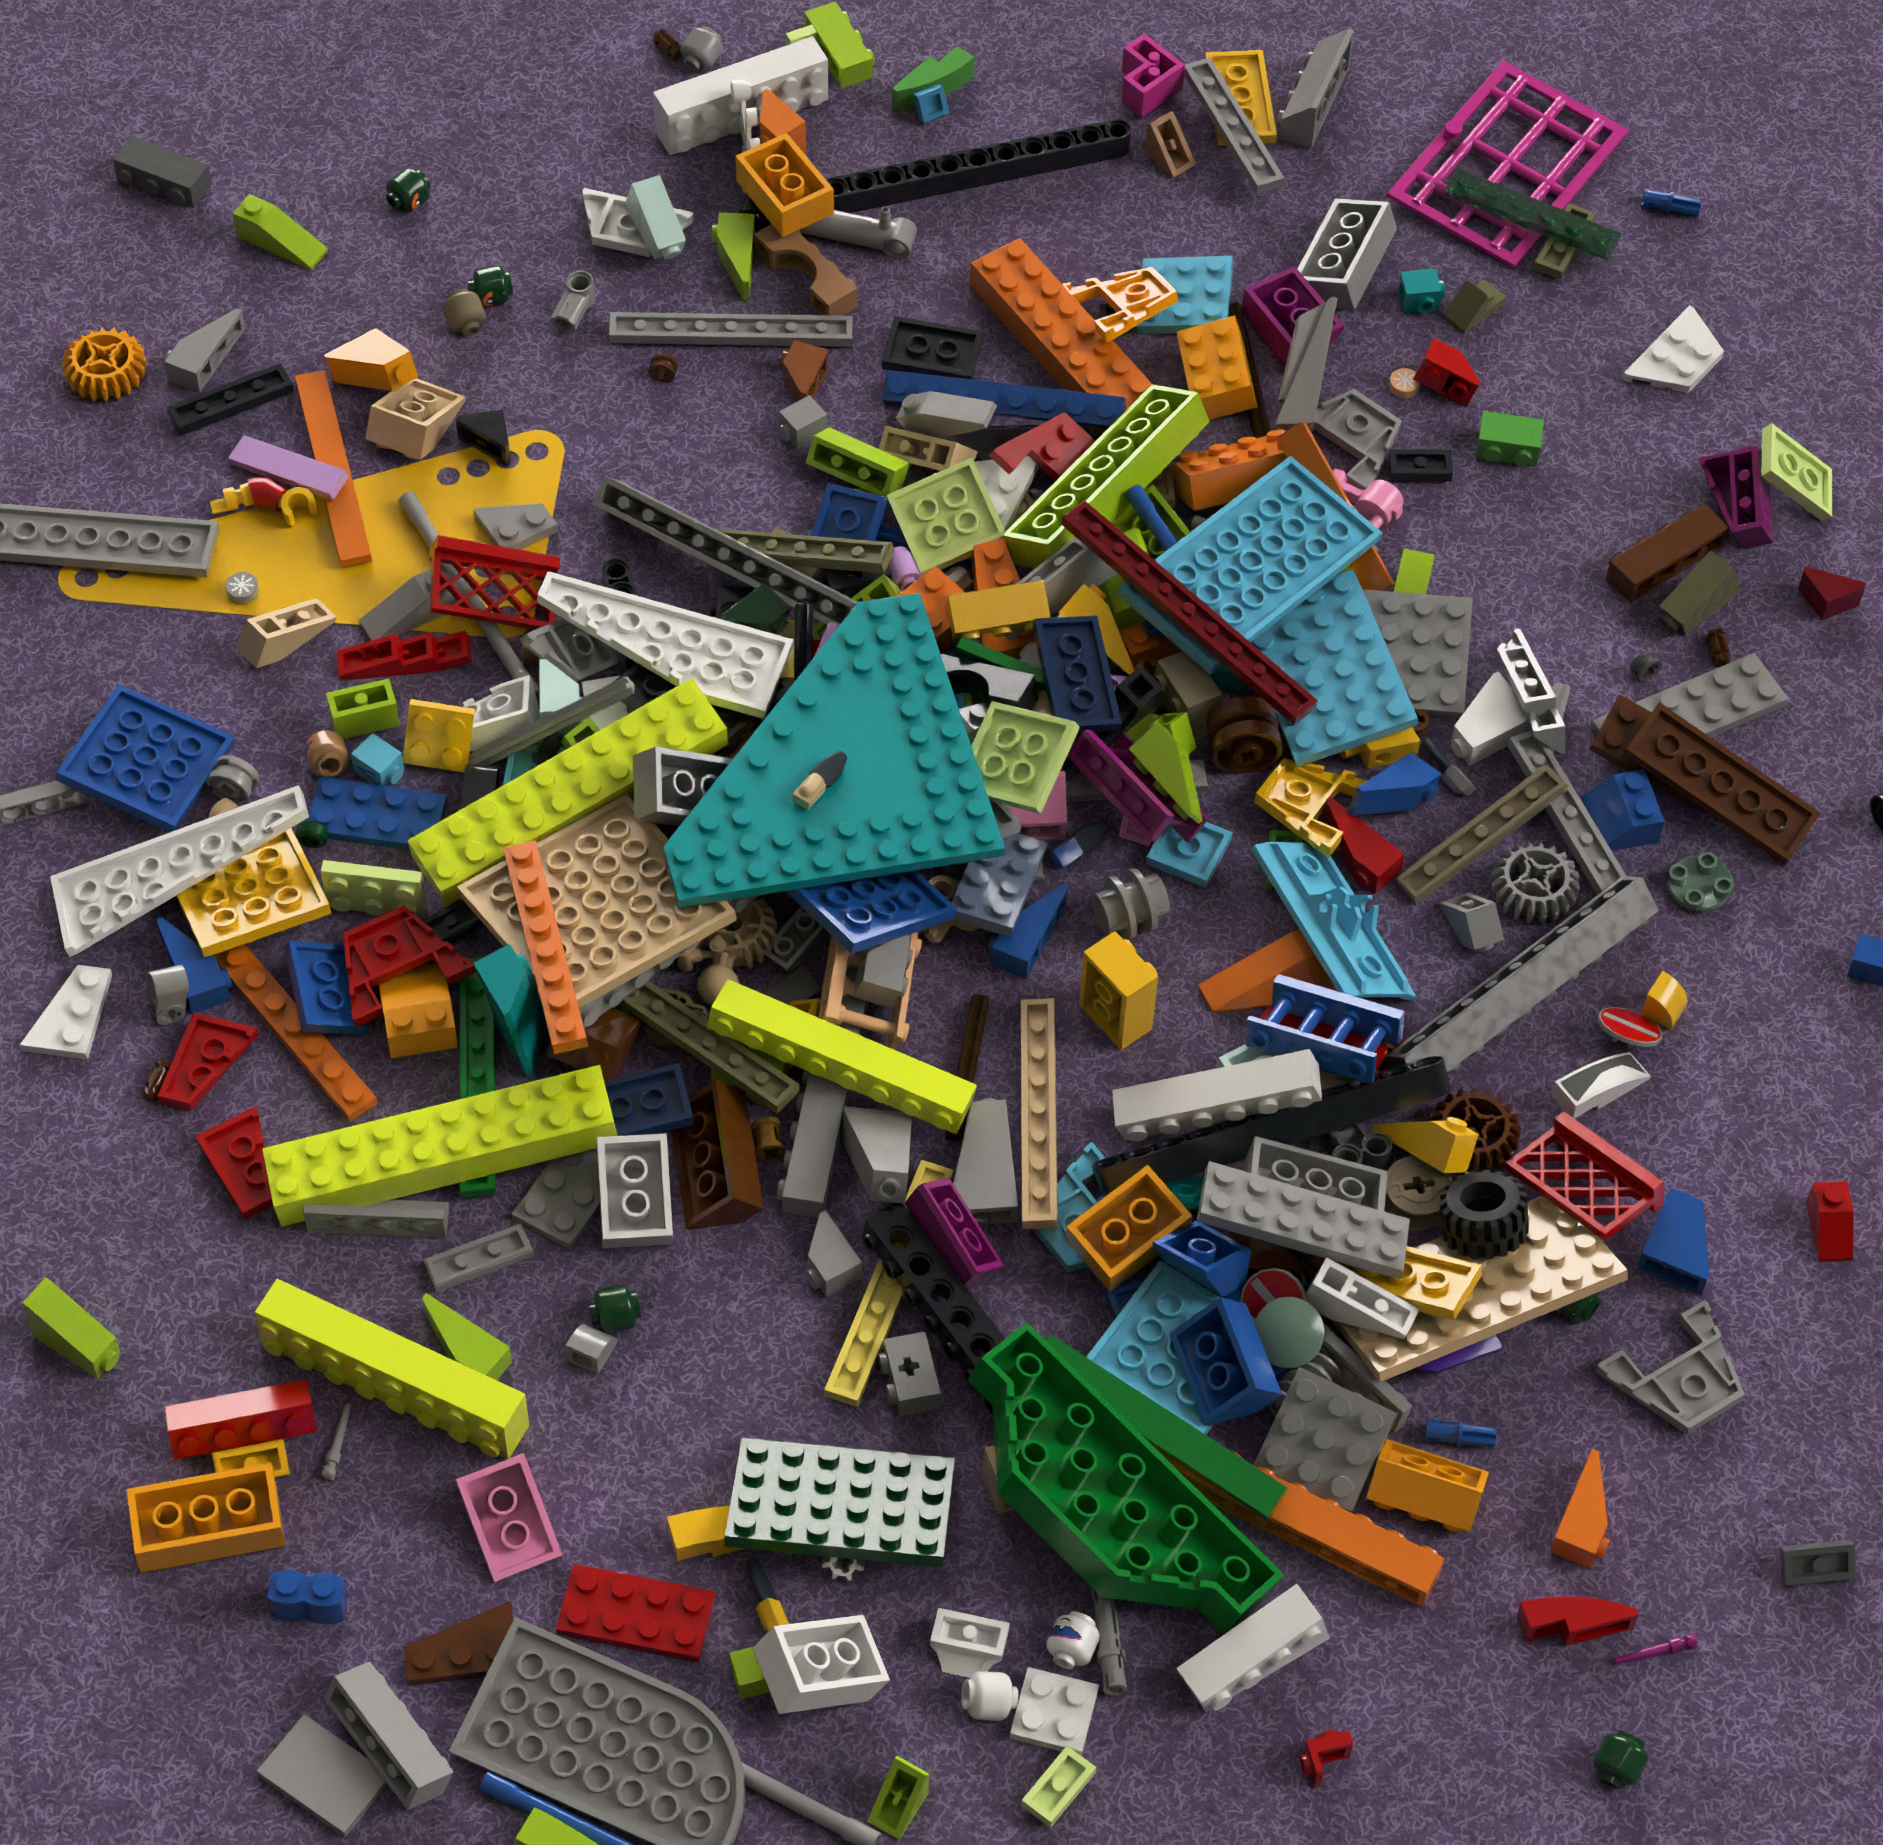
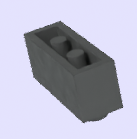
[113,136,212,208]

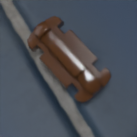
[653,29,682,60]
[1707,628,1731,666]
[141,1060,171,1101]

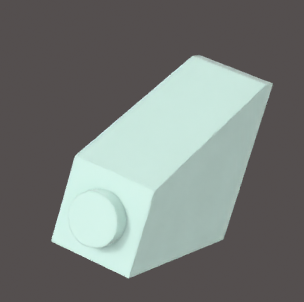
[625,175,686,259]

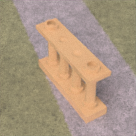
[818,931,922,1050]

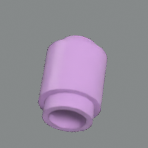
[888,546,922,591]

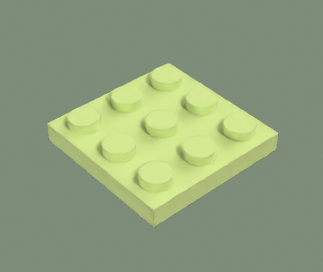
[886,458,1006,576]
[971,701,1080,814]

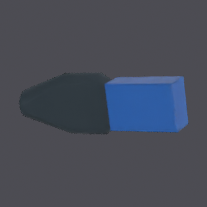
[1048,820,1109,869]

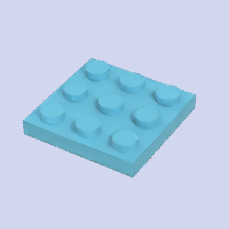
[1137,256,1233,334]

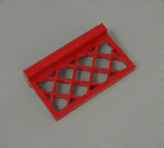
[429,535,560,630]
[1505,1111,1664,1241]

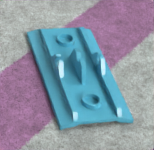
[1251,842,1416,1001]

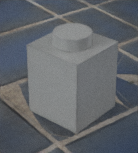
[778,395,827,449]

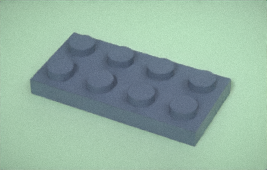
[952,833,1048,937]

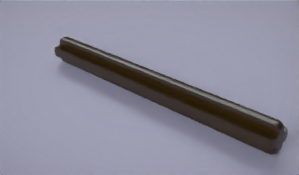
[1229,302,1271,438]

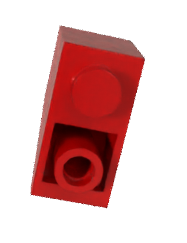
[1413,338,1480,407]

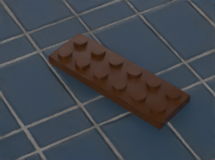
[1623,702,1821,865]

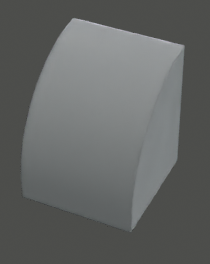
[566,1324,618,1375]

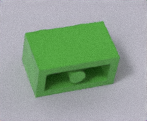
[1476,411,1544,466]

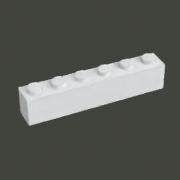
[1112,1049,1322,1141]

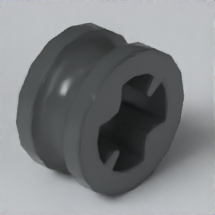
[1630,650,1662,681]

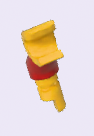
[210,477,318,528]

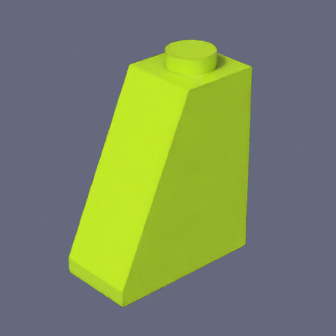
[22,1277,120,1379]

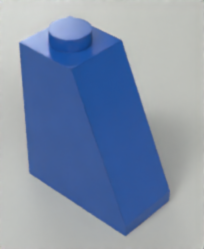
[1637,1188,1709,1296]

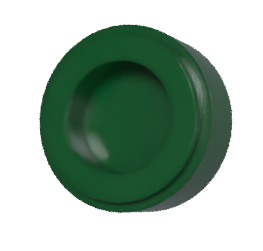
[295,821,329,848]

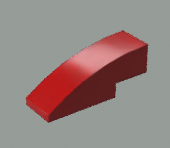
[1516,1596,1639,1646]

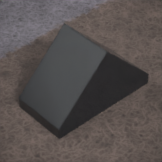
[456,409,511,466]

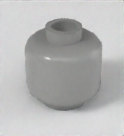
[680,26,723,71]

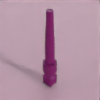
[1613,1633,1698,1665]

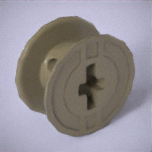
[1384,1156,1452,1231]

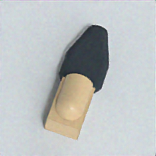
[792,751,847,810]

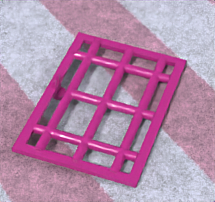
[1387,60,1629,269]

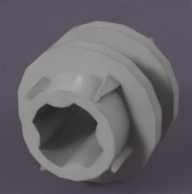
[1092,868,1170,940]

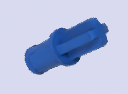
[1641,188,1701,217]
[1424,1419,1496,1448]

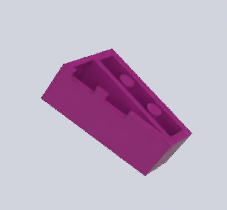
[1698,445,1773,549]

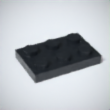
[882,316,983,380]

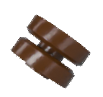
[1206,696,1283,774]

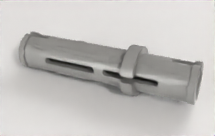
[1091,1589,1127,1696]

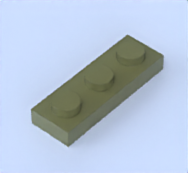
[1533,203,1596,280]

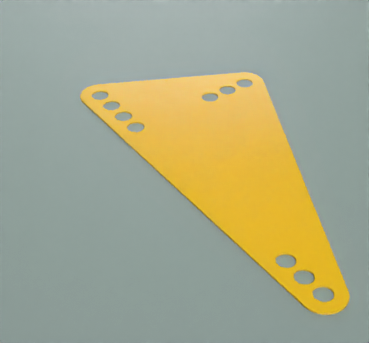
[58,430,565,638]

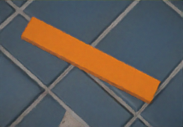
[1276,421,1395,591]

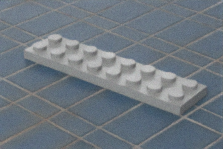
[0,503,220,577]

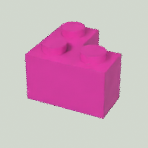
[1121,34,1185,118]

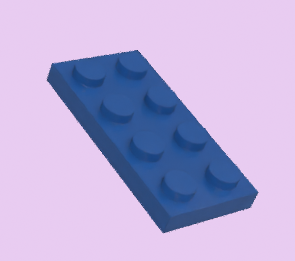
[307,776,448,850]

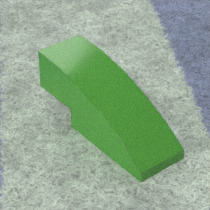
[892,46,975,111]

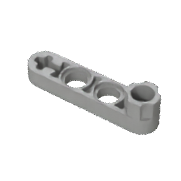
[0,781,92,826]

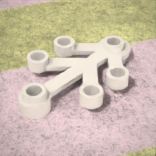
[730,79,760,193]

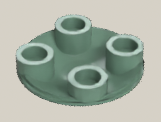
[1667,852,1734,911]
[1254,1297,1325,1368]

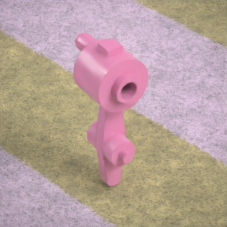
[1332,469,1404,529]

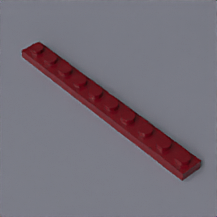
[1061,500,1318,725]

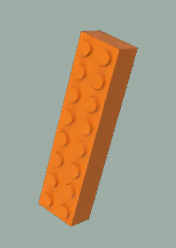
[970,238,1152,434]

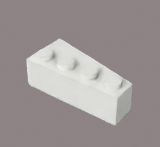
[1177,1584,1330,1712]

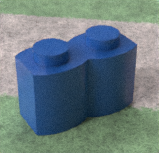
[267,1570,348,1624]

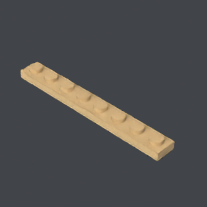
[1021,998,1058,1229]

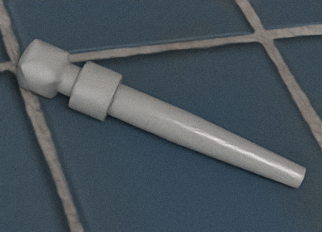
[321,1403,351,1480]

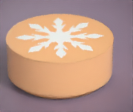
[1389,368,1420,398]

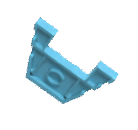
[1033,1142,1105,1273]

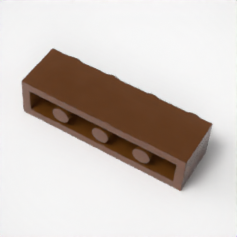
[1606,504,1729,603]

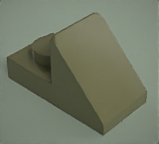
[1443,280,1507,334]

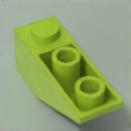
[1129,722,1203,824]

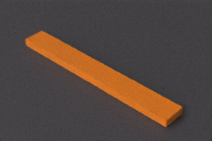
[295,370,372,567]

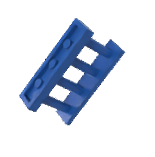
[1245,974,1404,1084]

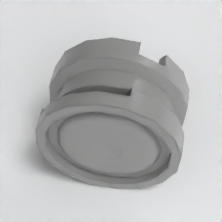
[206,755,259,804]

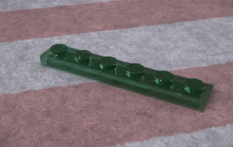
[1445,168,1621,261]

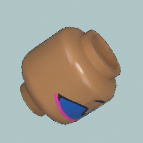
[304,730,349,778]

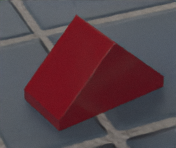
[1798,566,1866,621]

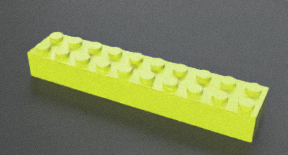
[407,678,729,907]
[262,1065,617,1227]

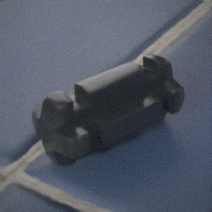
[532,732,564,765]

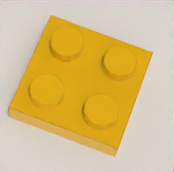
[403,699,475,773]

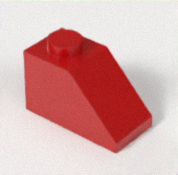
[1806,1181,1854,1262]

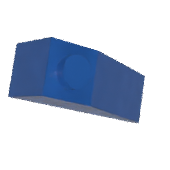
[1347,752,1442,816]
[988,884,1069,979]
[156,918,233,1014]

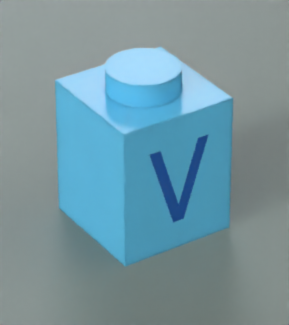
[351,733,404,786]

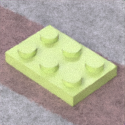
[1761,423,1832,521]
[321,860,427,919]

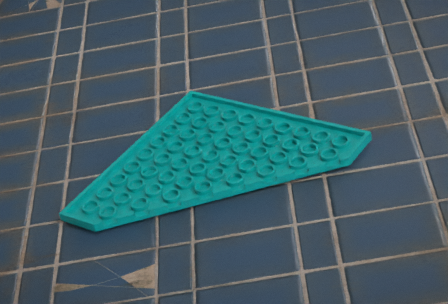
[663,593,1005,908]

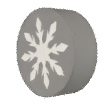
[226,572,259,604]

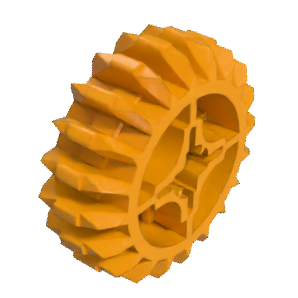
[62,327,146,403]

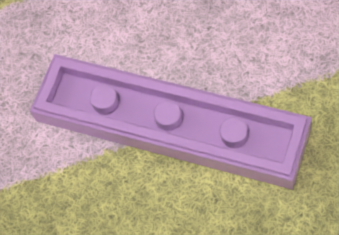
[228,435,349,501]

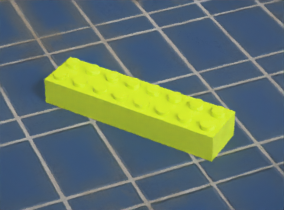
[255,1279,529,1459]

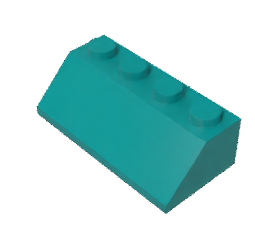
[473,944,549,1078]

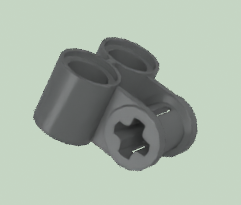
[1321,1122,1392,1171]

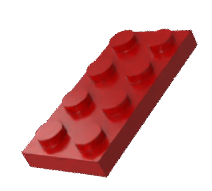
[556,1564,716,1662]

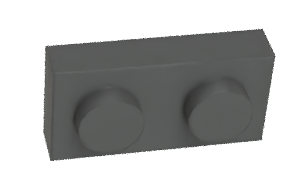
[1780,1539,1856,1586]

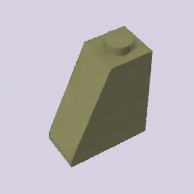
[1659,551,1742,635]

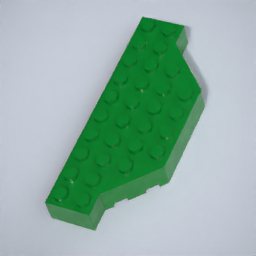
[967,1322,1284,1634]

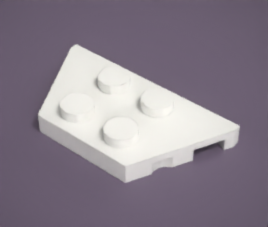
[583,188,693,257]
[1623,305,1724,393]
[975,456,1039,531]

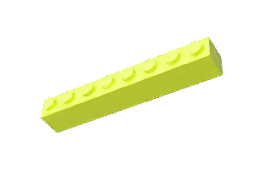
[707,979,977,1134]

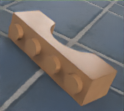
[754,224,858,316]

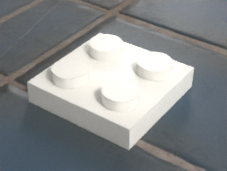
[1010,1667,1099,1756]

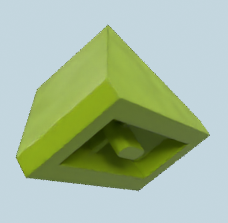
[867,1756,929,1839]

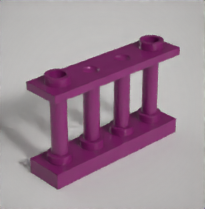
[1067,730,1209,843]

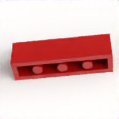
[165,1379,317,1460]

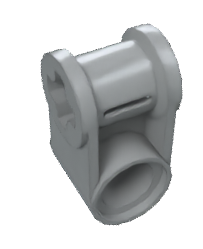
[146,965,189,1026]

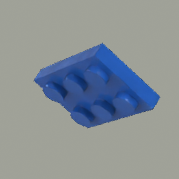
[284,941,369,1035]

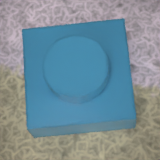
[913,84,949,123]

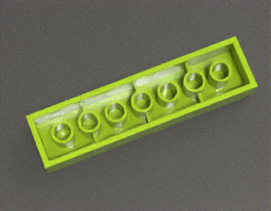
[1002,384,1210,569]

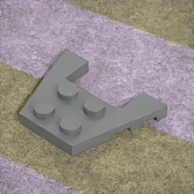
[1273,389,1402,490]
[1595,1300,1745,1435]

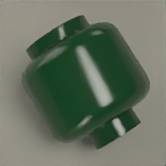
[588,1284,641,1334]
[1593,1730,1649,1789]

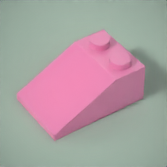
[454,1453,562,1582]

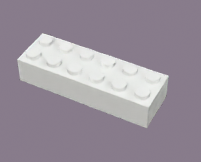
[653,36,828,155]

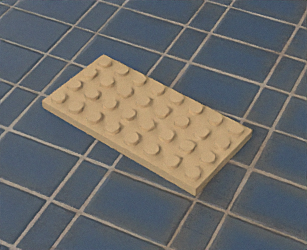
[1330,1196,1628,1382]

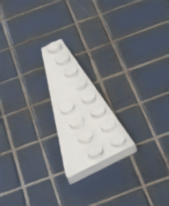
[50,785,309,957]

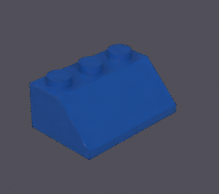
[1169,1297,1282,1426]

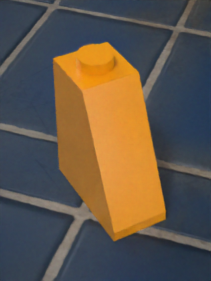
[324,328,418,391]

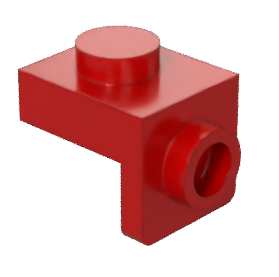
[1299,1730,1353,1787]

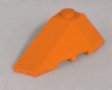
[1198,929,1338,1013]

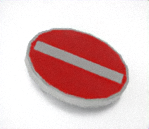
[1597,1007,1662,1049]
[1240,1268,1307,1318]

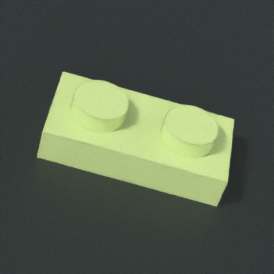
[1021,1746,1097,1828]

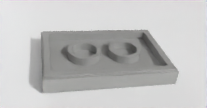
[256,1714,388,1837]

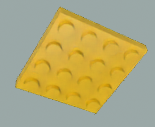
[176,828,332,958]

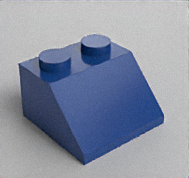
[1579,769,1665,851]
[1152,1221,1251,1297]

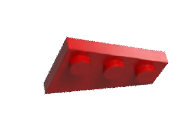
[158,1012,259,1111]
[195,1106,273,1220]

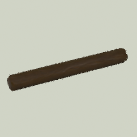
[945,994,989,1142]

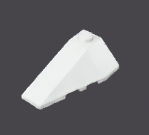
[463,675,542,751]

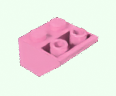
[1006,771,1067,841]

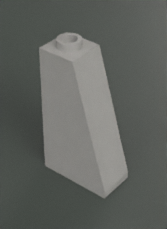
[953,1098,1018,1225]
[841,1106,912,1203]

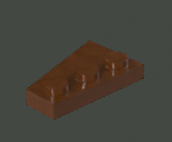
[404,1601,513,1686]

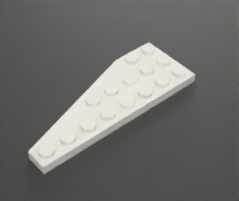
[537,571,793,719]

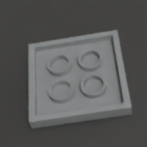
[1254,1367,1398,1511]

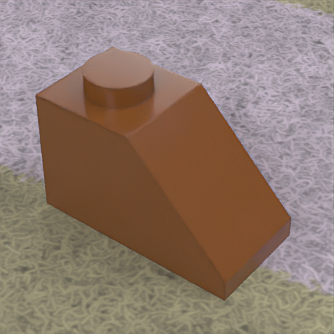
[780,340,828,402]

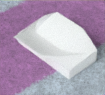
[930,1608,1010,1678]

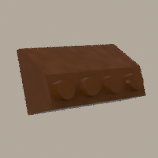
[672,1080,764,1230]

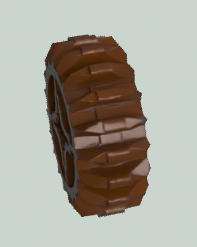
[1429,1087,1521,1174]

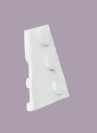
[20,965,112,1060]

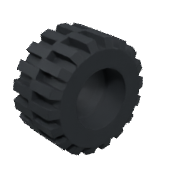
[1439,1170,1529,1260]

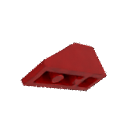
[1323,797,1404,894]

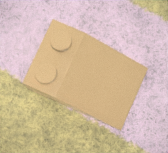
[365,378,466,460]

